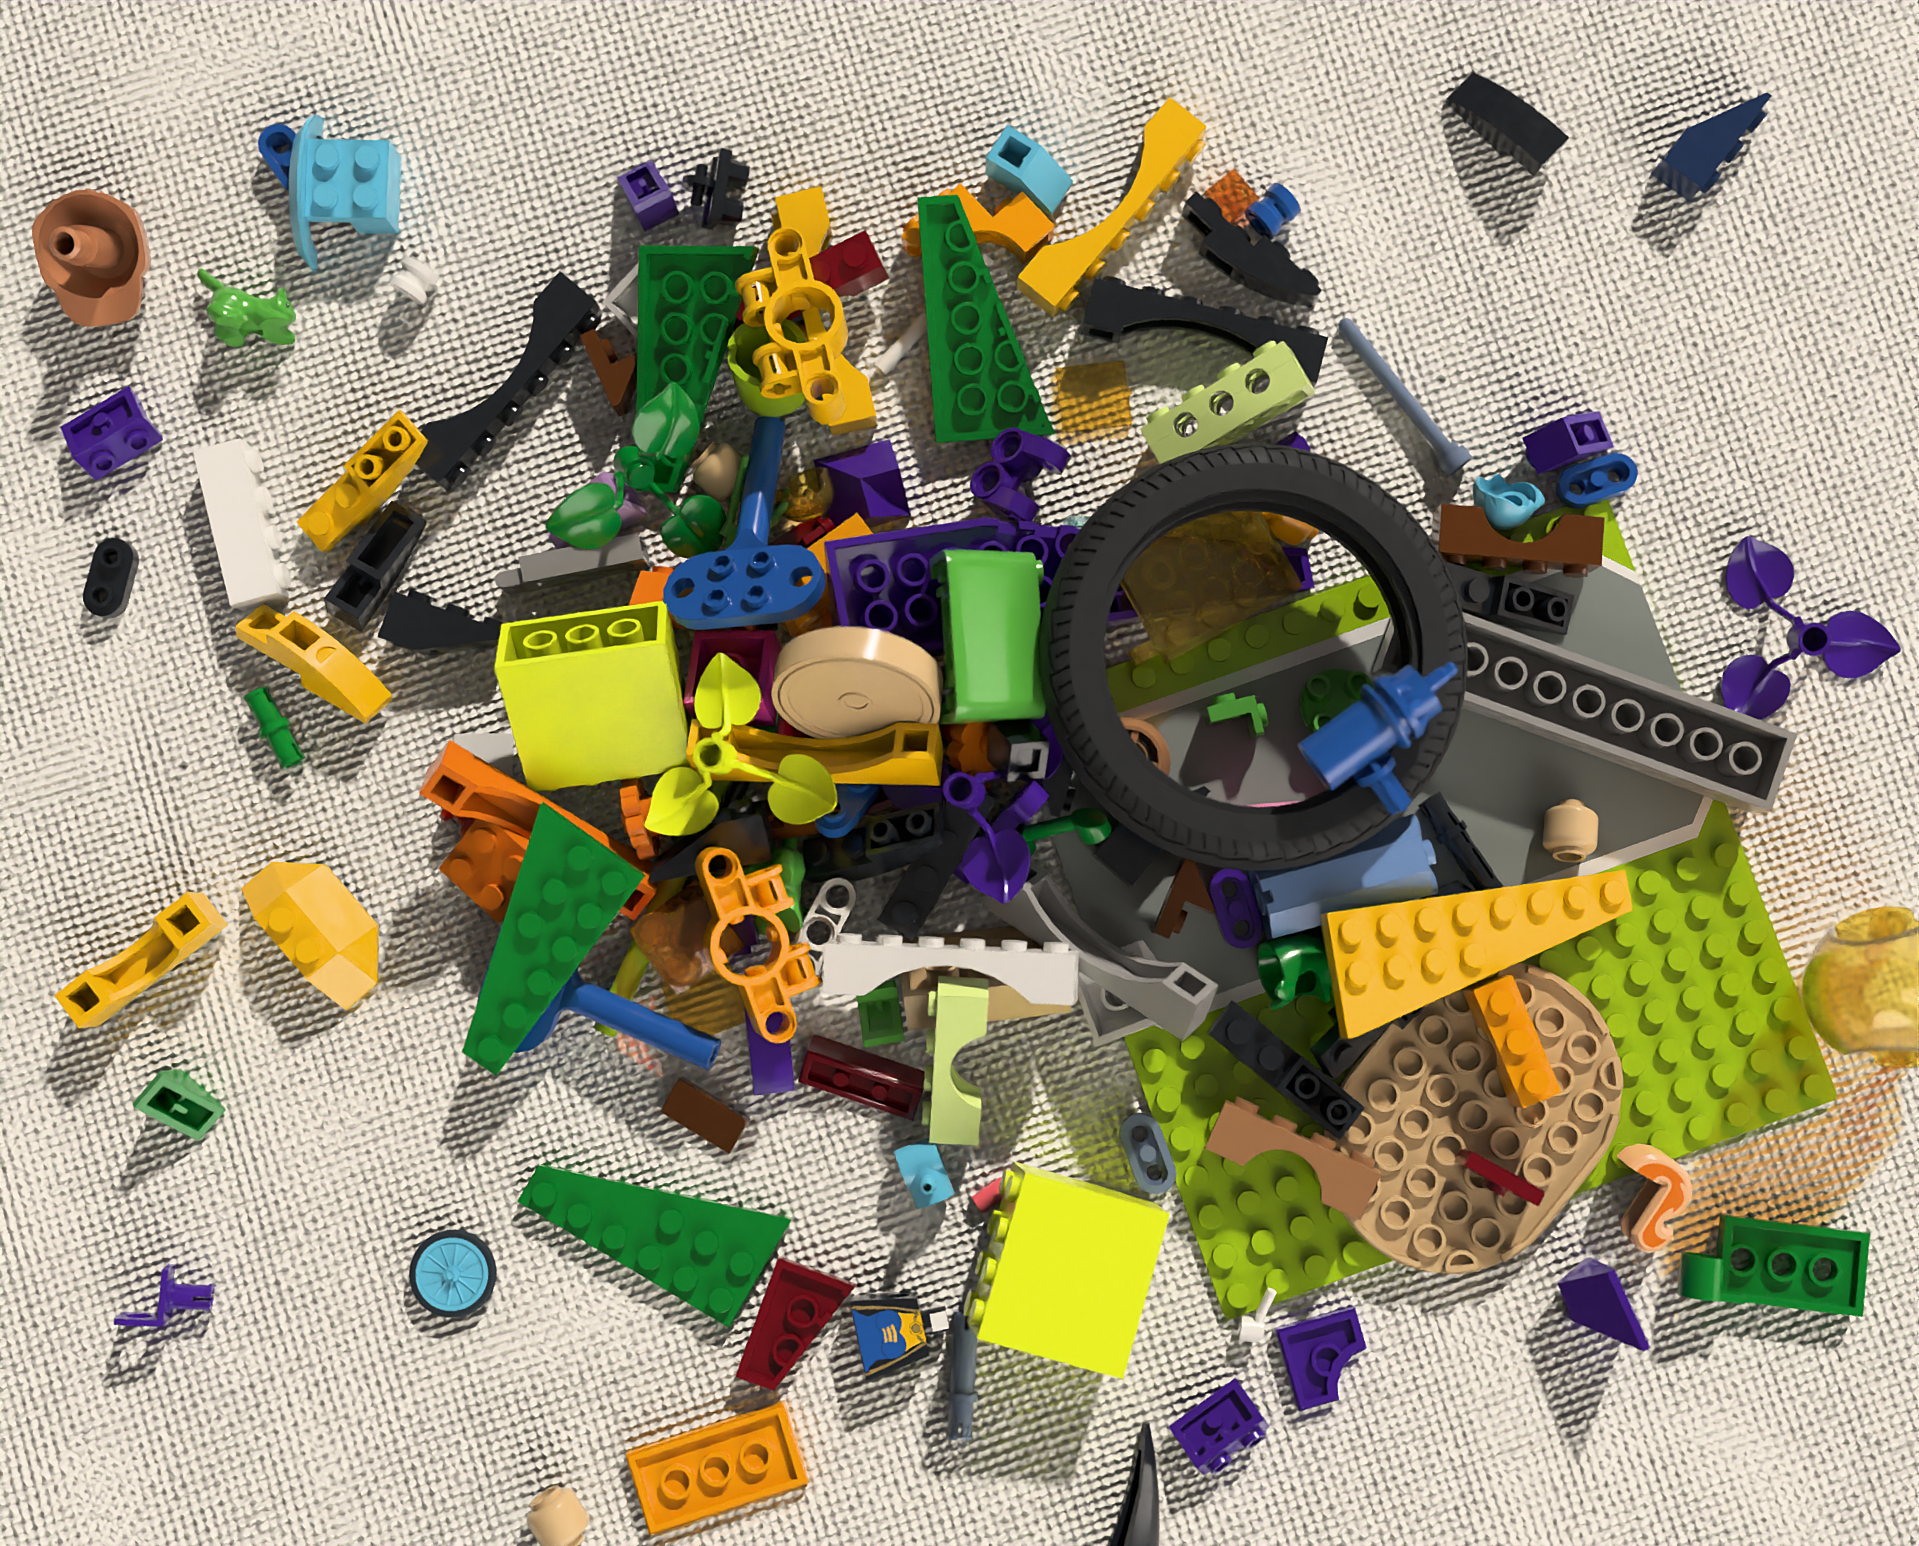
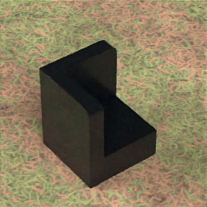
[987,720,1050,782]

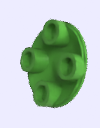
[1299,669,1374,733]

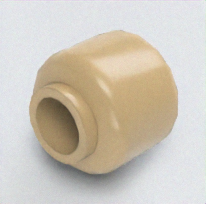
[691,442,744,502]
[1542,799,1599,862]
[526,1485,589,1546]

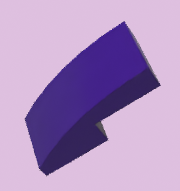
[744,1008,795,1096]

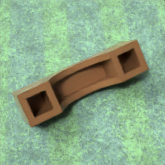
[1205,1097,1381,1221]

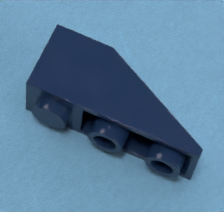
[1651,92,1772,202]

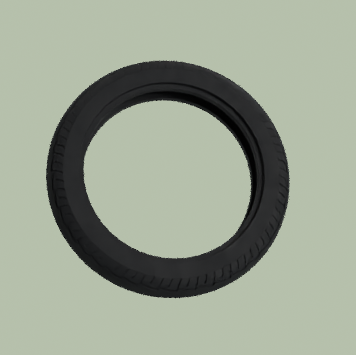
[1039,443,1468,871]

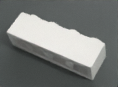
[192,438,291,611]

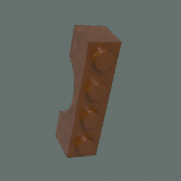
[1431,504,1605,578]

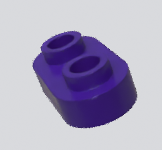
[1208,869,1263,949]

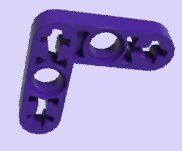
[953,780,1050,885]

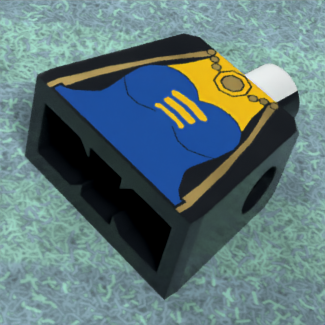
[850,1292,950,1381]

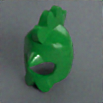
[1257,926,1332,1011]

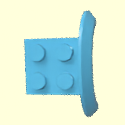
[289,115,402,271]

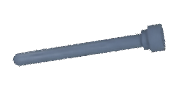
[1338,318,1473,478]

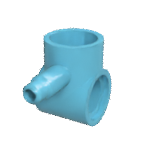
[894,1137,955,1209]

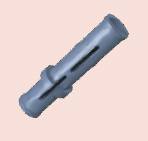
[945,1310,978,1441]

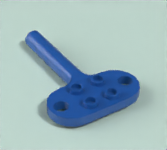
[663,416,826,630]
[477,923,721,1070]

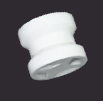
[388,255,439,305]

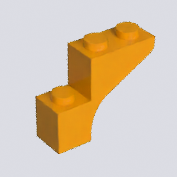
[901,183,1055,264]

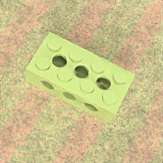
[1140,341,1316,464]

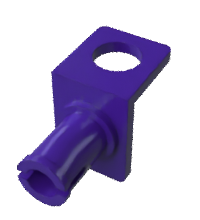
[113,1264,215,1327]

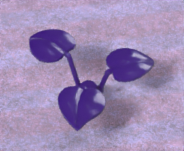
[1720,536,1901,720]
[880,713,1063,904]

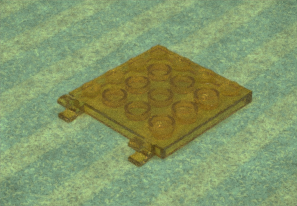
[1068,511,1303,666]

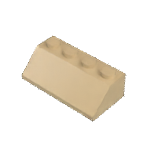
[901,926,1071,1031]

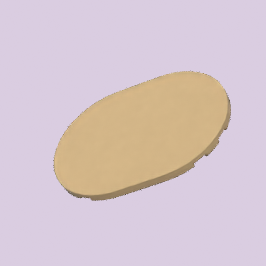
[1323,963,1624,1274]

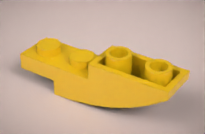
[296,410,428,552]
[235,604,392,724]

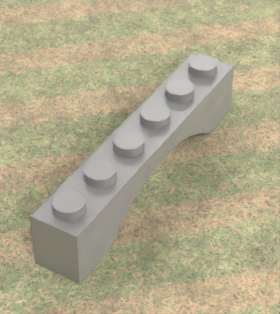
[983,862,1218,1041]

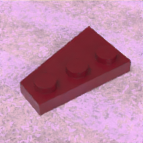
[735,1256,856,1391]

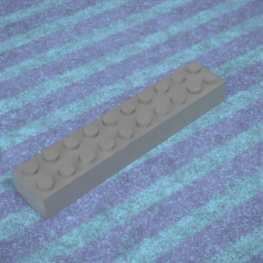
[1371,612,1798,814]

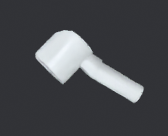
[1238,1288,1277,1343]

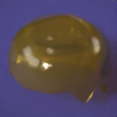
[774,467,834,522]

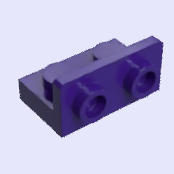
[60,386,163,480]
[1168,1378,1270,1475]

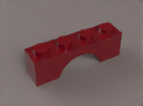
[733,230,890,331]

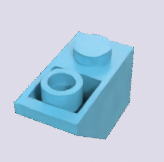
[985,125,1073,216]

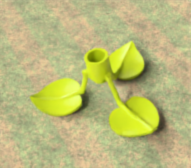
[644,653,837,836]

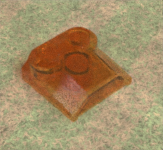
[630,880,747,996]

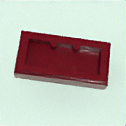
[1455,1148,1545,1207]

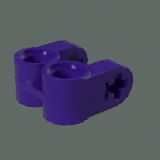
[970,428,1072,523]

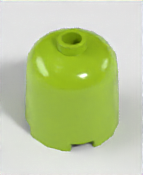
[727,319,806,417]

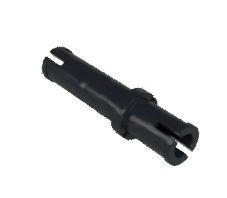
[1417,791,1504,891]

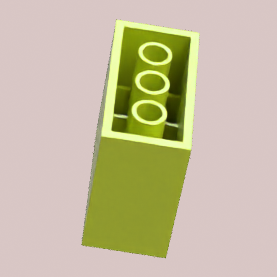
[495,601,692,792]
[963,1161,1170,1379]

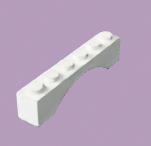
[823,933,1079,1005]

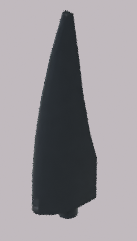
[1107,1422,1160,1546]

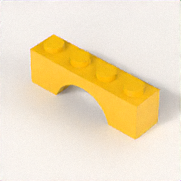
[54,892,228,1028]

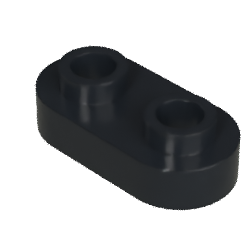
[83,538,139,619]

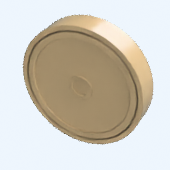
[772,627,943,739]

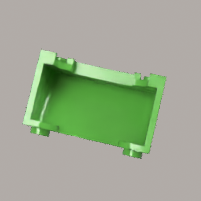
[929,550,1046,725]

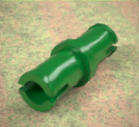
[243,686,305,770]

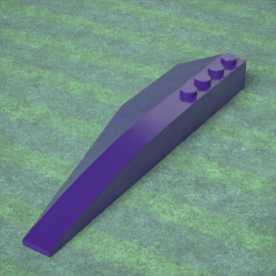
[823,517,1315,657]

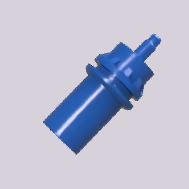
[1298,662,1458,816]

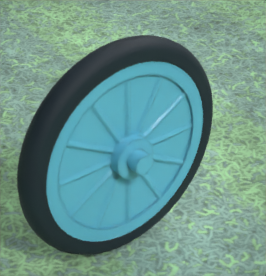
[409,1229,497,1318]

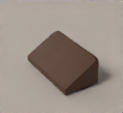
[660,1076,751,1154]

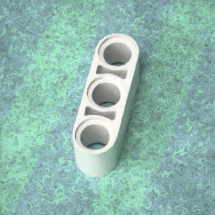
[792,878,858,974]

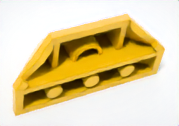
[241,862,379,1010]

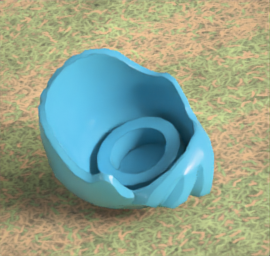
[1473,474,1545,531]

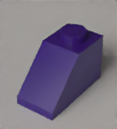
[1522,411,1614,475]

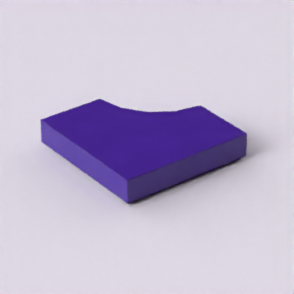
[1274,1306,1367,1411]

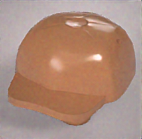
[32,188,151,327]

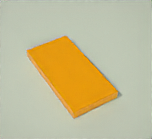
[625,1400,809,1535]

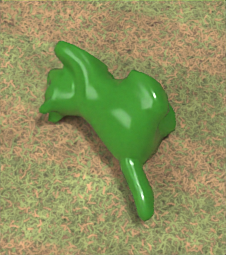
[197,269,296,347]
[742,837,809,935]

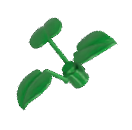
[545,381,726,559]

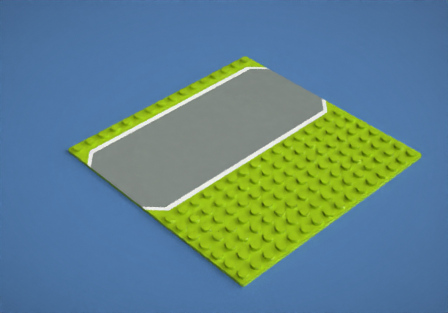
[1037,499,1837,1319]

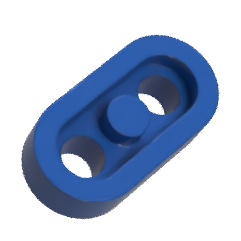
[258,124,296,192]
[1556,453,1638,509]
[814,783,880,838]

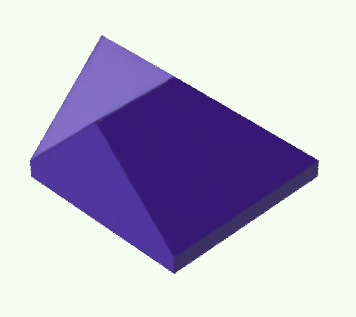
[813,439,911,528]
[1557,1257,1651,1351]

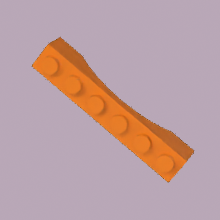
[419,740,658,921]

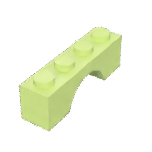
[922,976,989,1146]

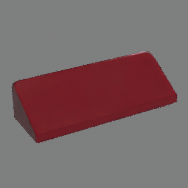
[798,1035,925,1121]

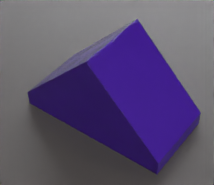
[617,160,680,232]

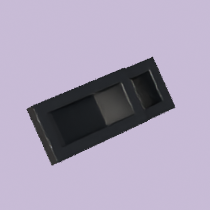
[1445,72,1569,177]
[324,501,427,632]

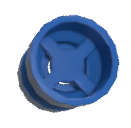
[1244,183,1301,240]

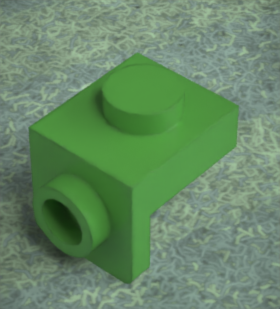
[1203,693,1268,739]
[856,980,905,1047]

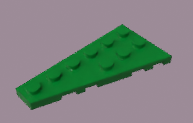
[917,195,1055,443]

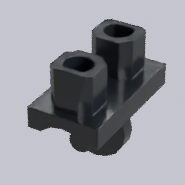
[682,148,750,230]

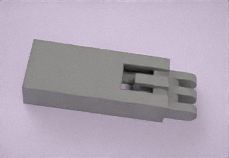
[495,533,651,594]

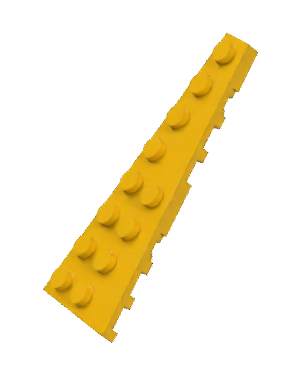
[1320,870,1633,1039]

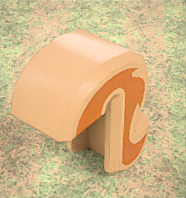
[1616,1144,1692,1252]

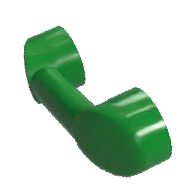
[1014,808,1112,856]

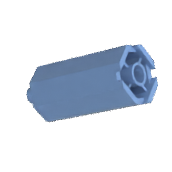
[1247,814,1438,940]

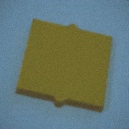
[1055,360,1132,434]
[660,958,746,1035]

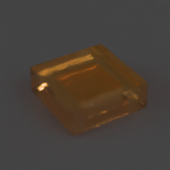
[1202,168,1259,224]

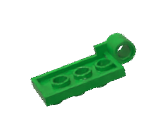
[1677,1214,1870,1317]

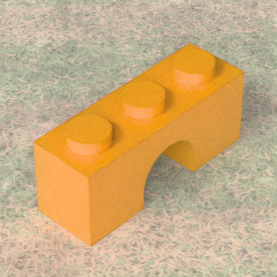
[1462,974,1562,1108]

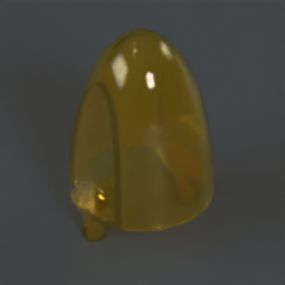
[1802,906,1919,1068]

